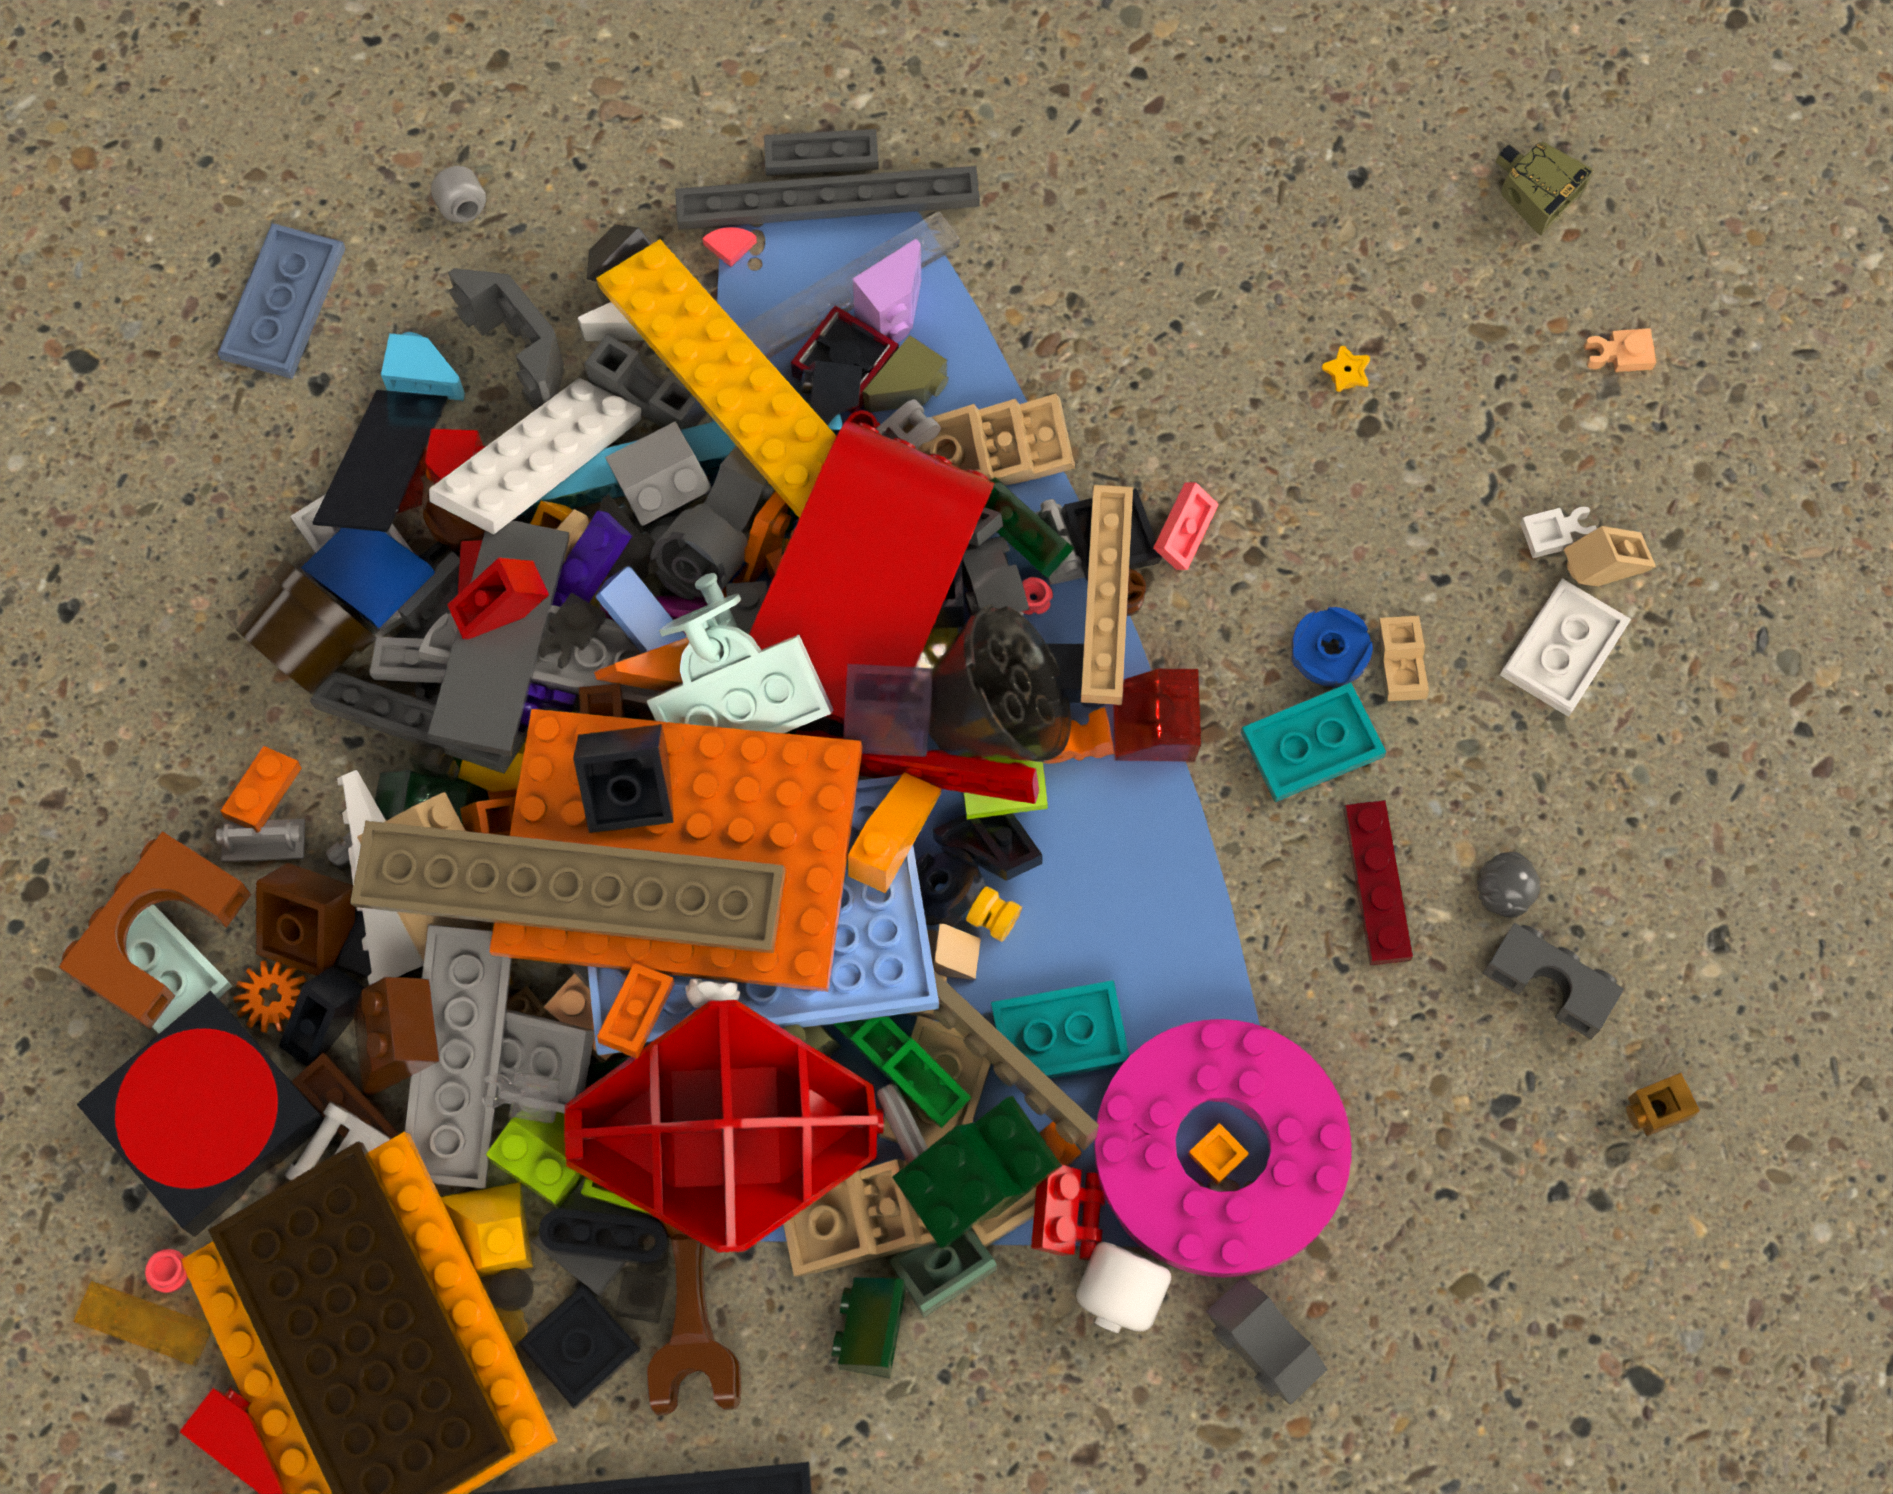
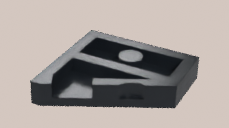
[933,813,1042,881]

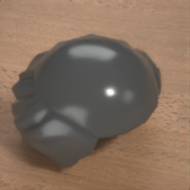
[1477,852,1541,918]

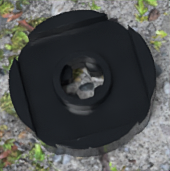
[916,847,985,927]

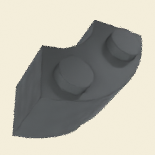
[704,446,775,541]
[961,536,1029,623]
[1206,1277,1328,1405]

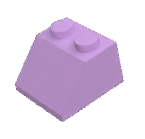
[853,238,921,343]

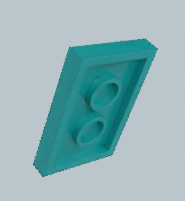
[1240,682,1386,803]
[991,980,1130,1086]

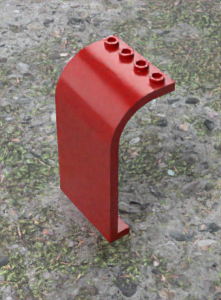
[749,420,995,742]

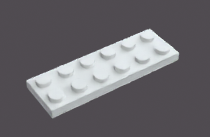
[429,378,641,535]

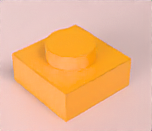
[1188,1123,1249,1186]

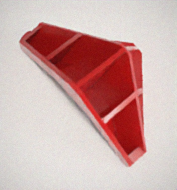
[564,1000,884,1253]

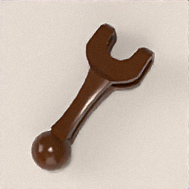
[647,1220,741,1416]

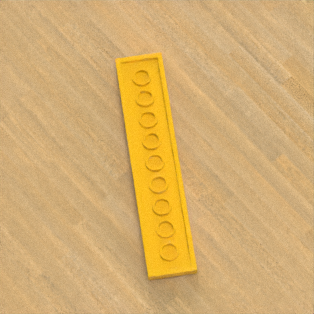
[596,239,837,518]

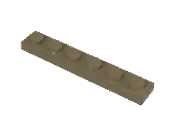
[933,971,1099,1150]

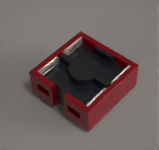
[790,305,899,413]

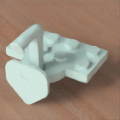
[646,573,833,733]

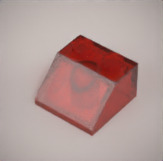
[1113,668,1201,762]

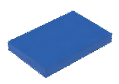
[301,528,435,629]

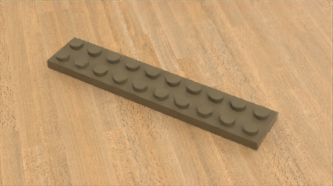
[350,821,786,953]

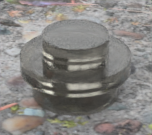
[490,1268,534,1312]

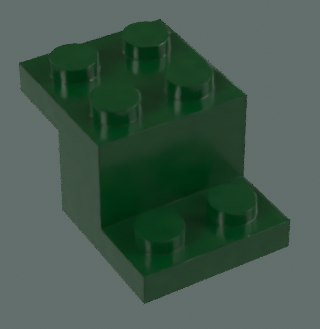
[892,1096,1062,1249]

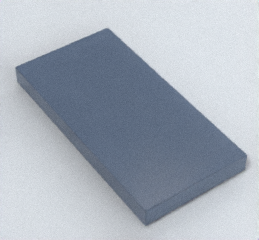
[217,223,346,379]

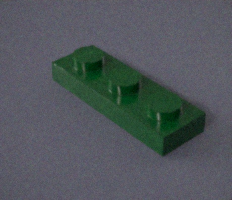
[985,477,1074,578]

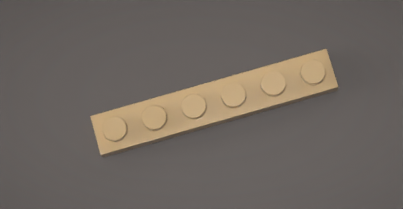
[1081,485,1133,705]

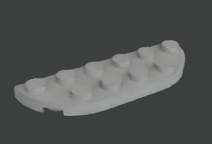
[419,605,663,711]

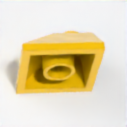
[440,1182,533,1277]

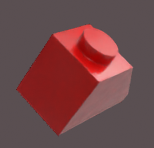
[447,558,549,639]

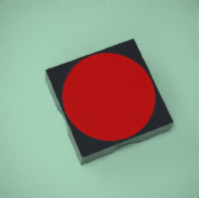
[76,990,324,1237]

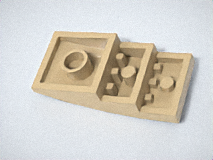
[902,393,1075,486]
[783,1159,968,1277]

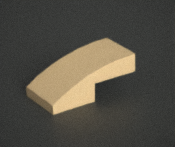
[1379,616,1429,701]

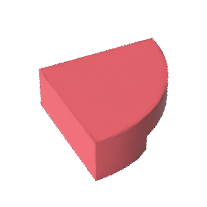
[702,227,757,267]

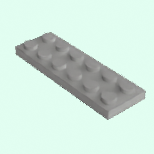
[405,924,512,1188]

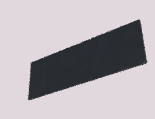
[312,390,448,532]

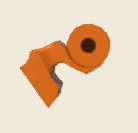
[1035,707,1115,764]

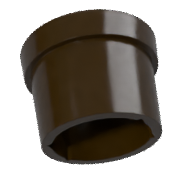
[236,558,377,694]

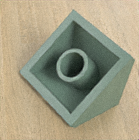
[888,1229,997,1318]

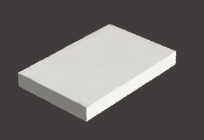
[1500,578,1631,717]

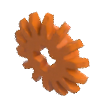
[233,960,307,1033]

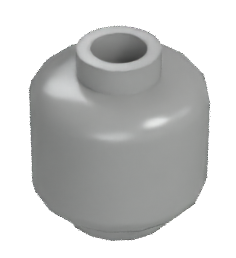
[431,166,486,223]

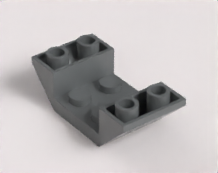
[448,268,564,410]

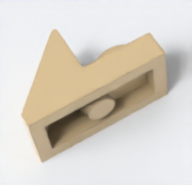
[927,923,981,980]

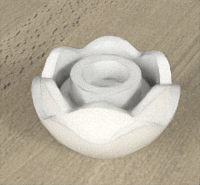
[686,978,740,1008]

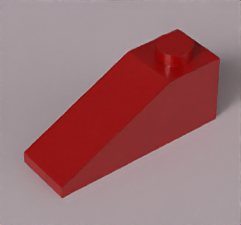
[179,1388,287,1494]

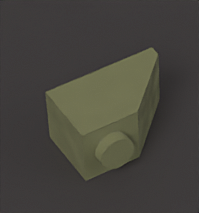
[863,335,949,413]

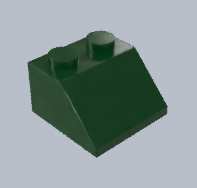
[832,1277,906,1378]

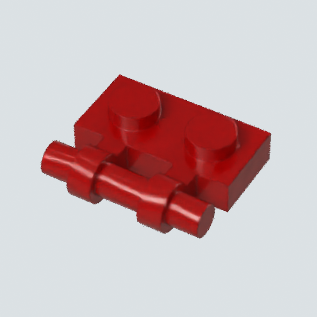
[1031,1165,1106,1261]

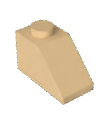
[1564,526,1656,586]

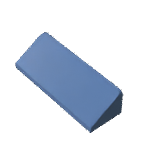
[596,566,687,654]

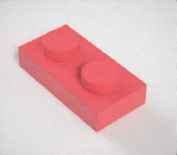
[1153,482,1219,570]

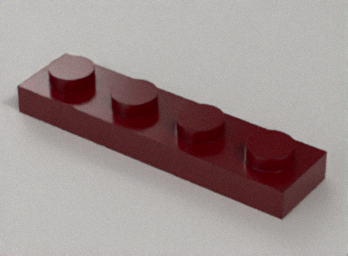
[1343,800,1413,966]

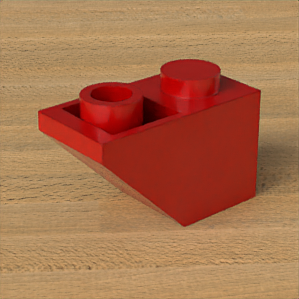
[425,429,486,484]

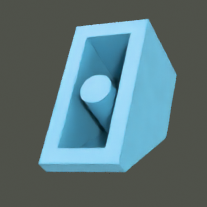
[381,332,465,401]

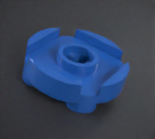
[1291,607,1373,689]

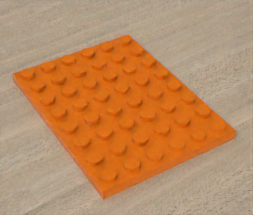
[489,709,863,992]

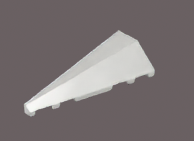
[337,770,424,985]

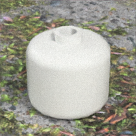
[1076,1242,1171,1333]

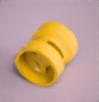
[966,886,1023,942]

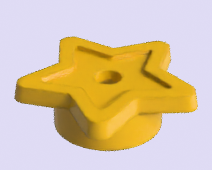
[1321,346,1370,392]

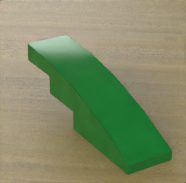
[832,1016,971,1128]

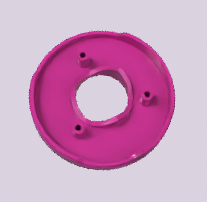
[1094,1019,1352,1278]

